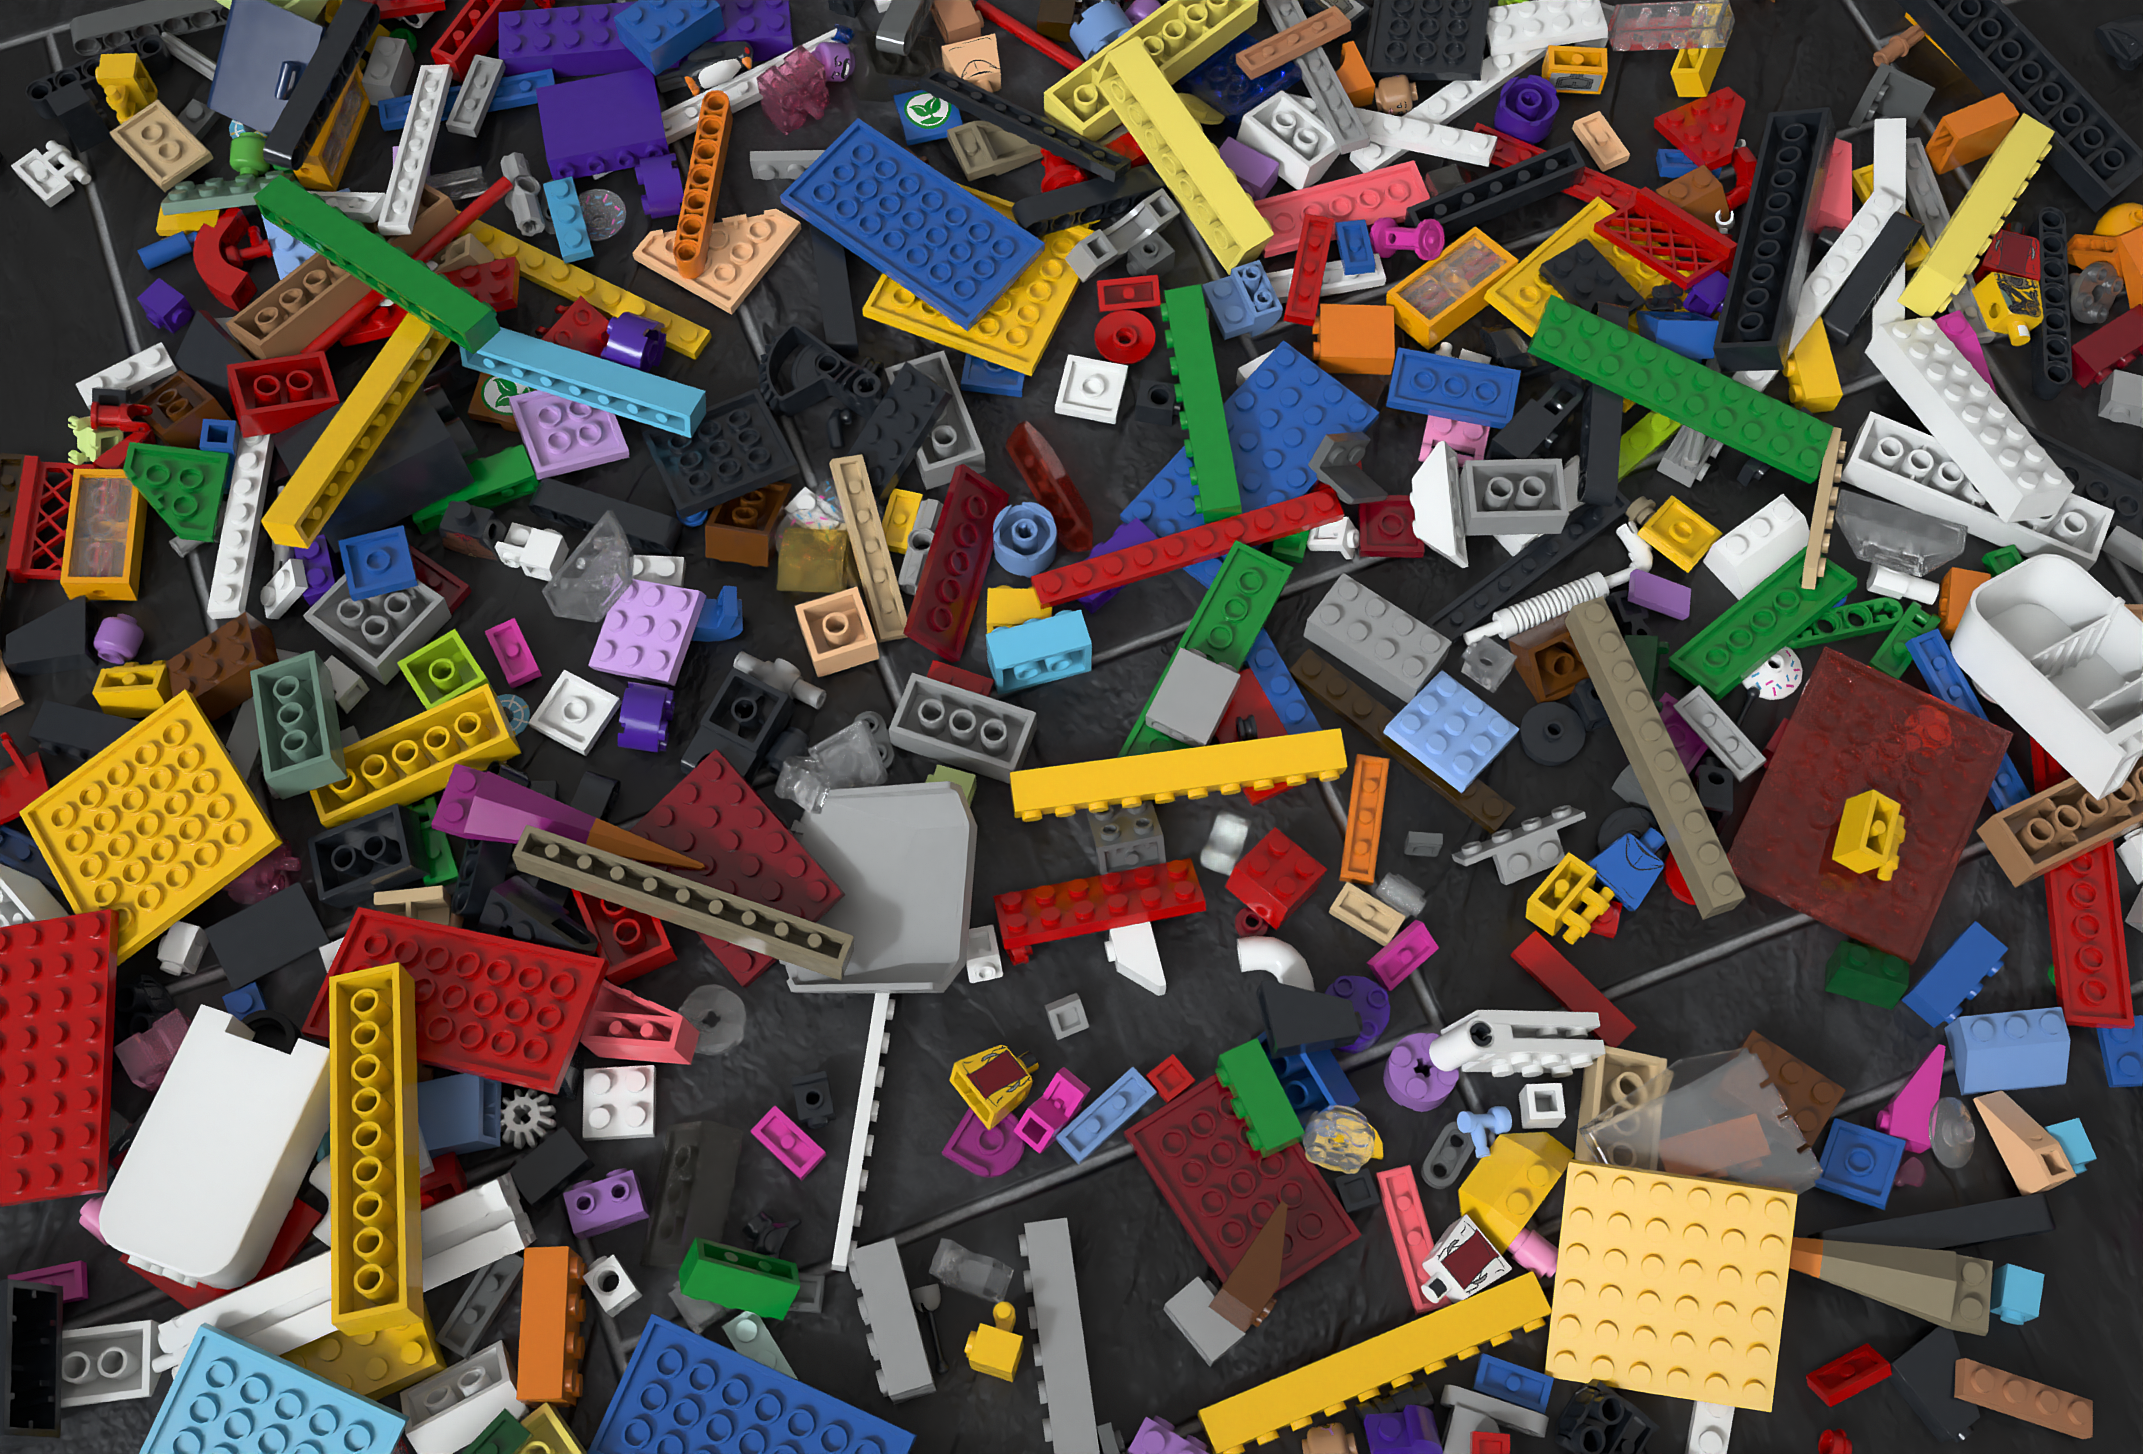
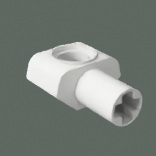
[1867,557,1939,605]

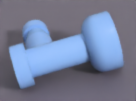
[1457,1106,1512,1158]

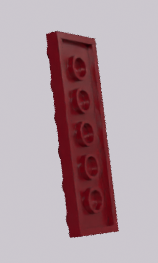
[903,464,1010,663]

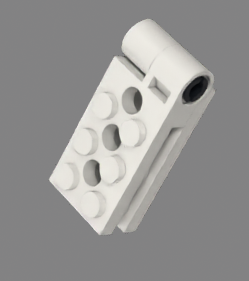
[1429,1010,1606,1078]

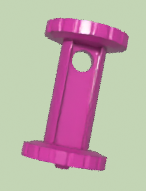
[1369,217,1445,260]

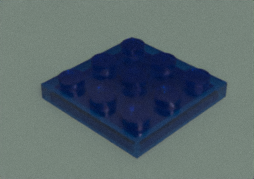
[1179,32,1302,125]

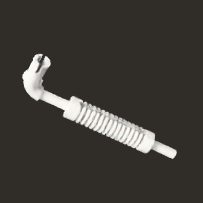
[1463,521,1653,645]

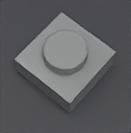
[1044,993,1089,1040]

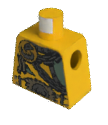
[1972,272,2044,346]

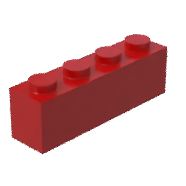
[430,0,526,84]

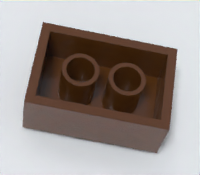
[166,612,279,723]
[1707,1030,1846,1156]

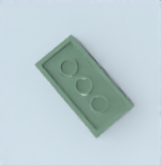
[161,170,295,215]

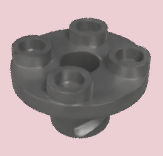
[2068,262,2123,324]

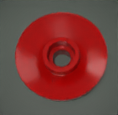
[1094,310,1156,364]

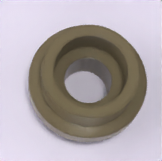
[1626,496,1656,525]

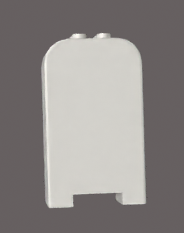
[1950,554,2143,800]
[99,1004,330,1290]

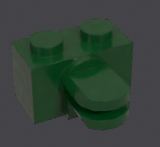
[1825,923,1909,1010]

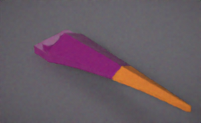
[431,763,705,871]

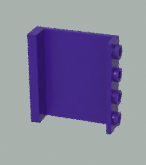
[536,67,670,181]

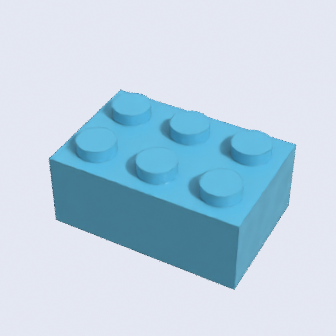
[986,610,1092,695]

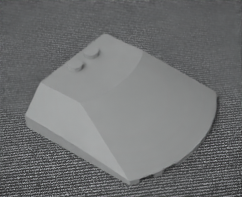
[779,781,978,993]

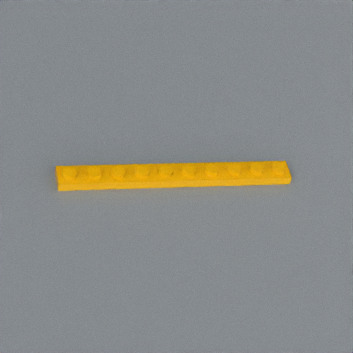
[452,210,712,360]

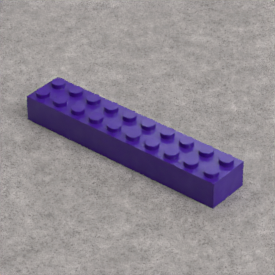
[499,0,794,78]

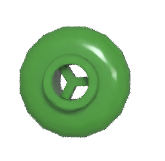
[230,132,270,178]

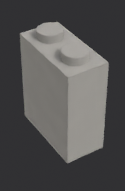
[1146,647,1240,748]

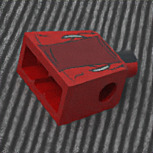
[1973,222,2041,284]

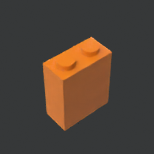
[1924,92,2020,175]
[1312,304,1395,375]

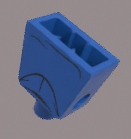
[1586,827,1666,911]

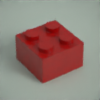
[1225,827,1327,930]

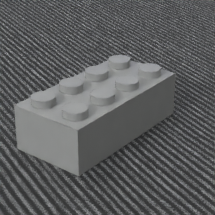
[885,350,986,490]
[1304,573,1452,703]
[889,673,1037,784]
[848,1238,937,1404]

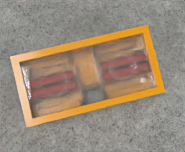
[293,63,371,192]
[1386,226,1518,350]
[60,469,148,601]

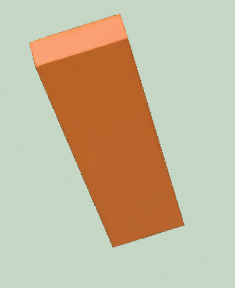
[1339,754,1390,886]

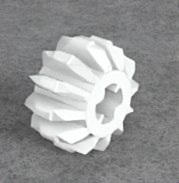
[500,1088,556,1149]

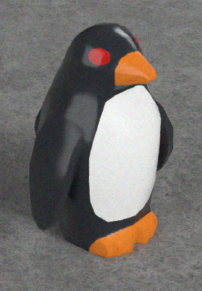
[679,41,754,97]

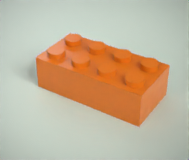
[516,1246,588,1408]

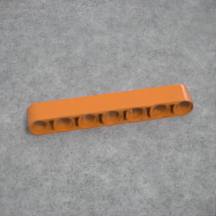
[673,90,733,279]

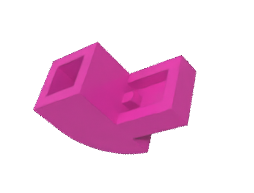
[1013,1067,1091,1154]

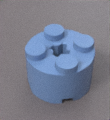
[1070,0,1134,61]
[993,502,1057,578]

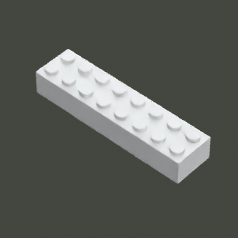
[1865,317,2075,524]
[1841,412,2114,572]

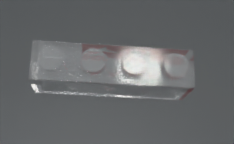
[1608,0,1735,51]

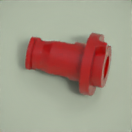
[1040,148,1088,193]

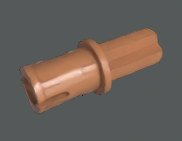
[1873,25,1925,67]

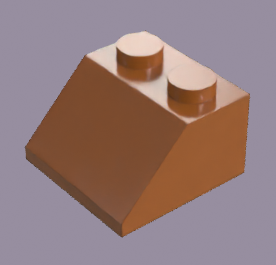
[1655,164,1731,247]

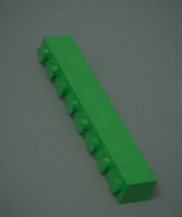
[1160,284,1242,525]

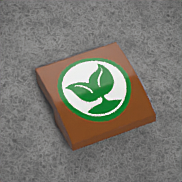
[468,372,537,432]

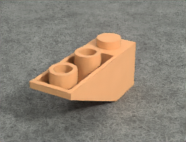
[1973,1090,2076,1196]

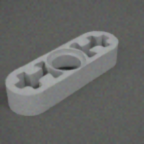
[1440,1385,1549,1437]

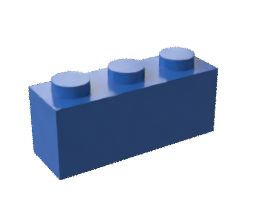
[1901,921,2009,1028]

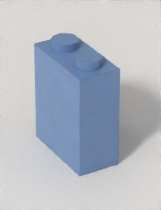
[417,1073,501,1159]

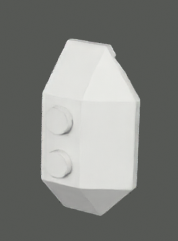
[1410,441,1469,568]
[0,864,70,927]

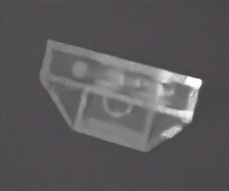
[1835,490,1968,577]
[542,510,634,622]

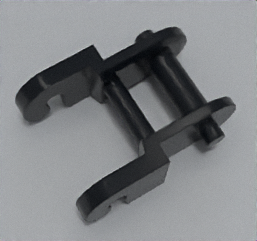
[1645,282,1691,312]

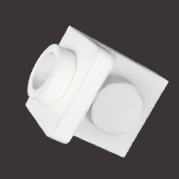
[1307,517,1360,559]
[495,522,540,568]
[966,925,1003,983]

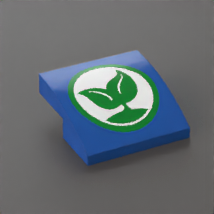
[894,90,963,146]

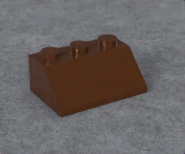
[1508,610,1613,704]

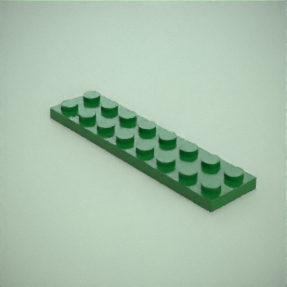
[1117,540,1293,758]

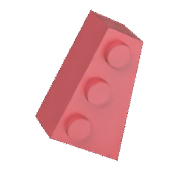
[1814,138,1852,235]
[580,979,700,1065]

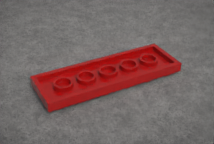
[339,256,520,347]
[993,858,1206,950]

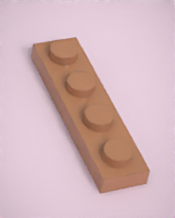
[1236,5,1351,80]
[1954,1358,2093,1439]

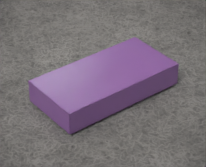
[1628,568,1691,621]

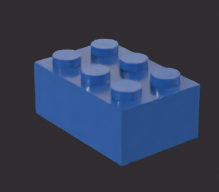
[614,0,725,76]

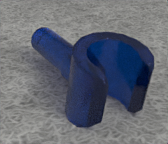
[831,23,864,45]

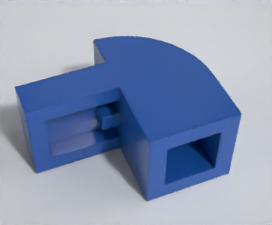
[199,419,240,494]
[691,586,743,642]

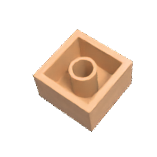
[795,587,879,678]

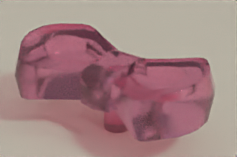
[1893,1157,1927,1187]

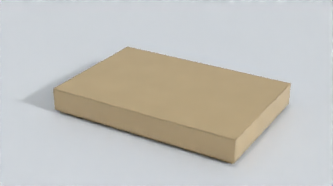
[109,99,213,192]

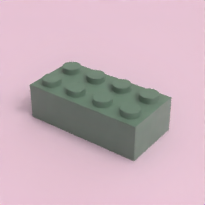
[250,650,348,800]

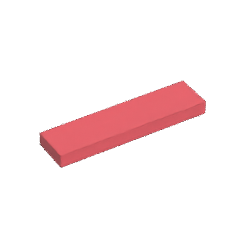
[1375,1165,1452,1315]

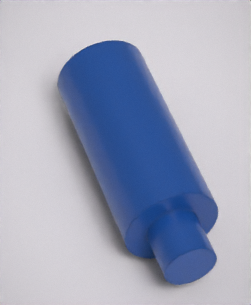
[137,231,198,270]

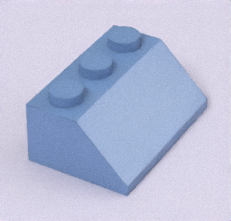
[1944,1007,2071,1095]

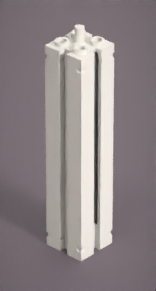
[151,1172,537,1379]

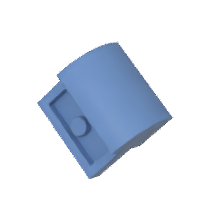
[1202,260,1283,340]

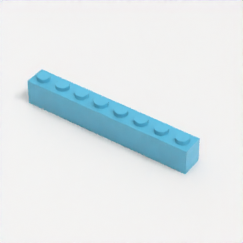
[459,327,706,438]

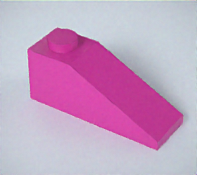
[1934,310,1998,396]
[1876,1044,1946,1154]

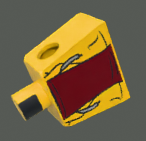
[949,1045,1039,1130]

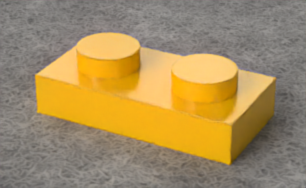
[882,488,923,554]

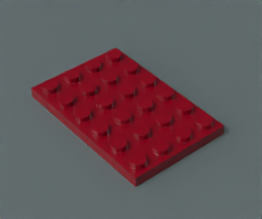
[628,749,846,988]
[1124,1073,1361,1296]

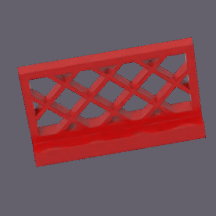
[1593,186,1737,290]
[6,455,94,583]

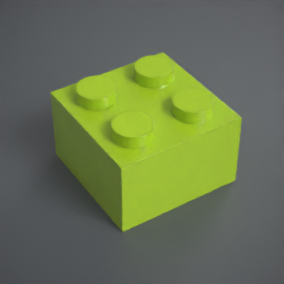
[397,629,496,710]

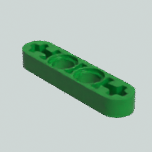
[1786,597,1903,649]

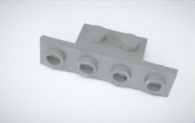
[1452,805,1586,885]

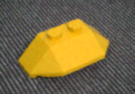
[1458,1132,1575,1256]

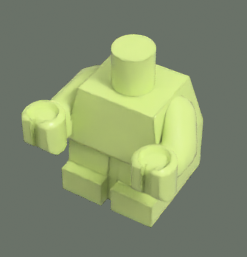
[68,416,124,465]

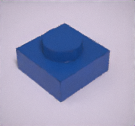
[222,982,269,1021]

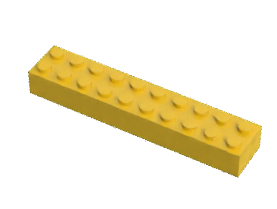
[329,962,424,1337]

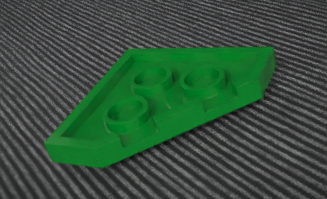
[123,442,231,543]

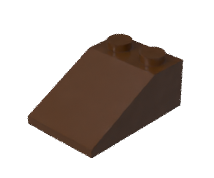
[134,370,232,450]
[705,482,792,567]
[1208,1201,1288,1333]

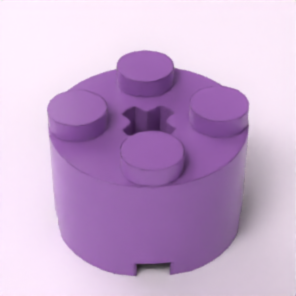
[1383,1033,1459,1112]

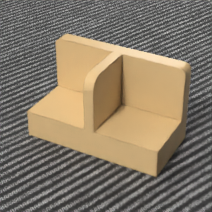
[374,886,451,926]

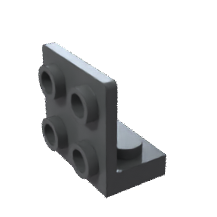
[1848,63,1935,129]
[1308,432,1388,504]
[1086,800,1166,875]

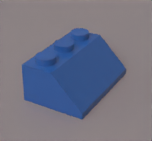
[1255,1031,1360,1136]

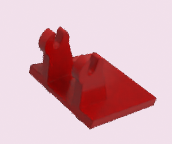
[535,295,610,358]
[0,731,50,825]

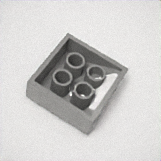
[303,574,452,685]

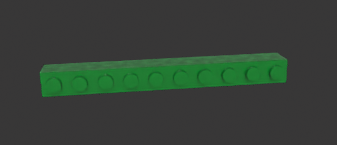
[253,174,501,354]

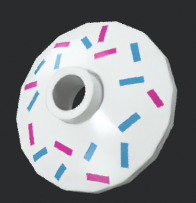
[1742,646,1803,700]

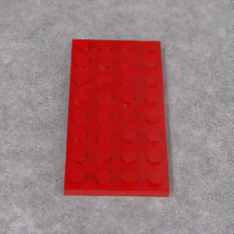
[301,907,609,1094]
[0,909,119,1207]

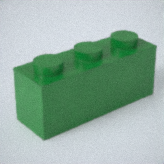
[1215,1038,1305,1158]
[678,1237,801,1320]

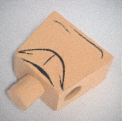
[942,34,1001,93]

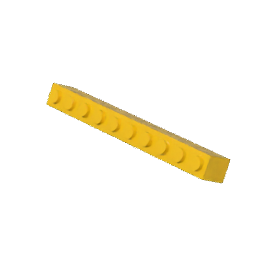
[261,312,451,549]
[1009,728,1347,822]
[1197,1271,1552,1454]

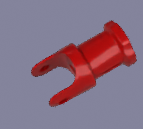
[91,401,153,433]

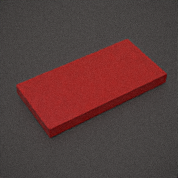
[1213,668,1311,807]

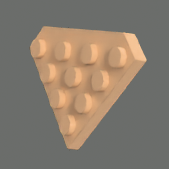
[633,209,801,315]

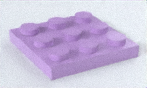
[509,390,629,480]
[588,577,706,686]

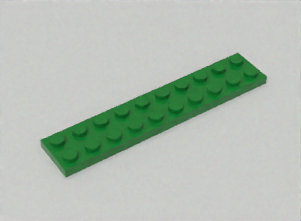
[1527,294,1834,484]

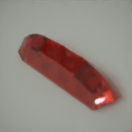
[1005,421,1093,552]

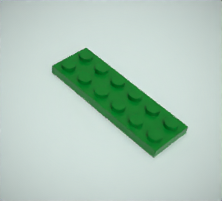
[1668,545,1857,702]

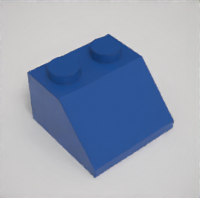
[1636,311,1719,364]

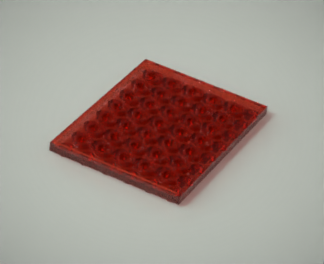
[1726,646,2014,966]

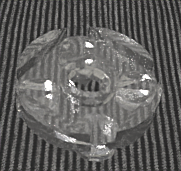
[677,984,748,1055]
[1303,1105,1375,1174]

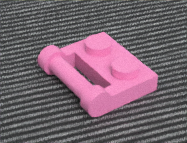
[1418,415,1490,467]

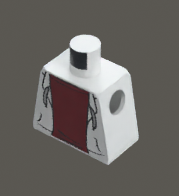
[1421,1214,1512,1304]

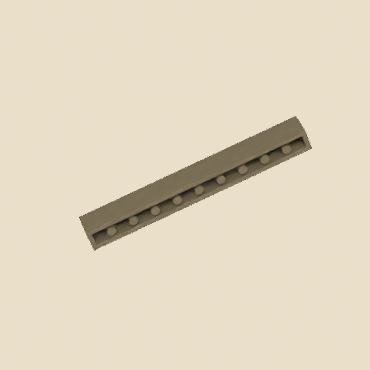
[1565,596,1746,920]
[512,824,854,981]

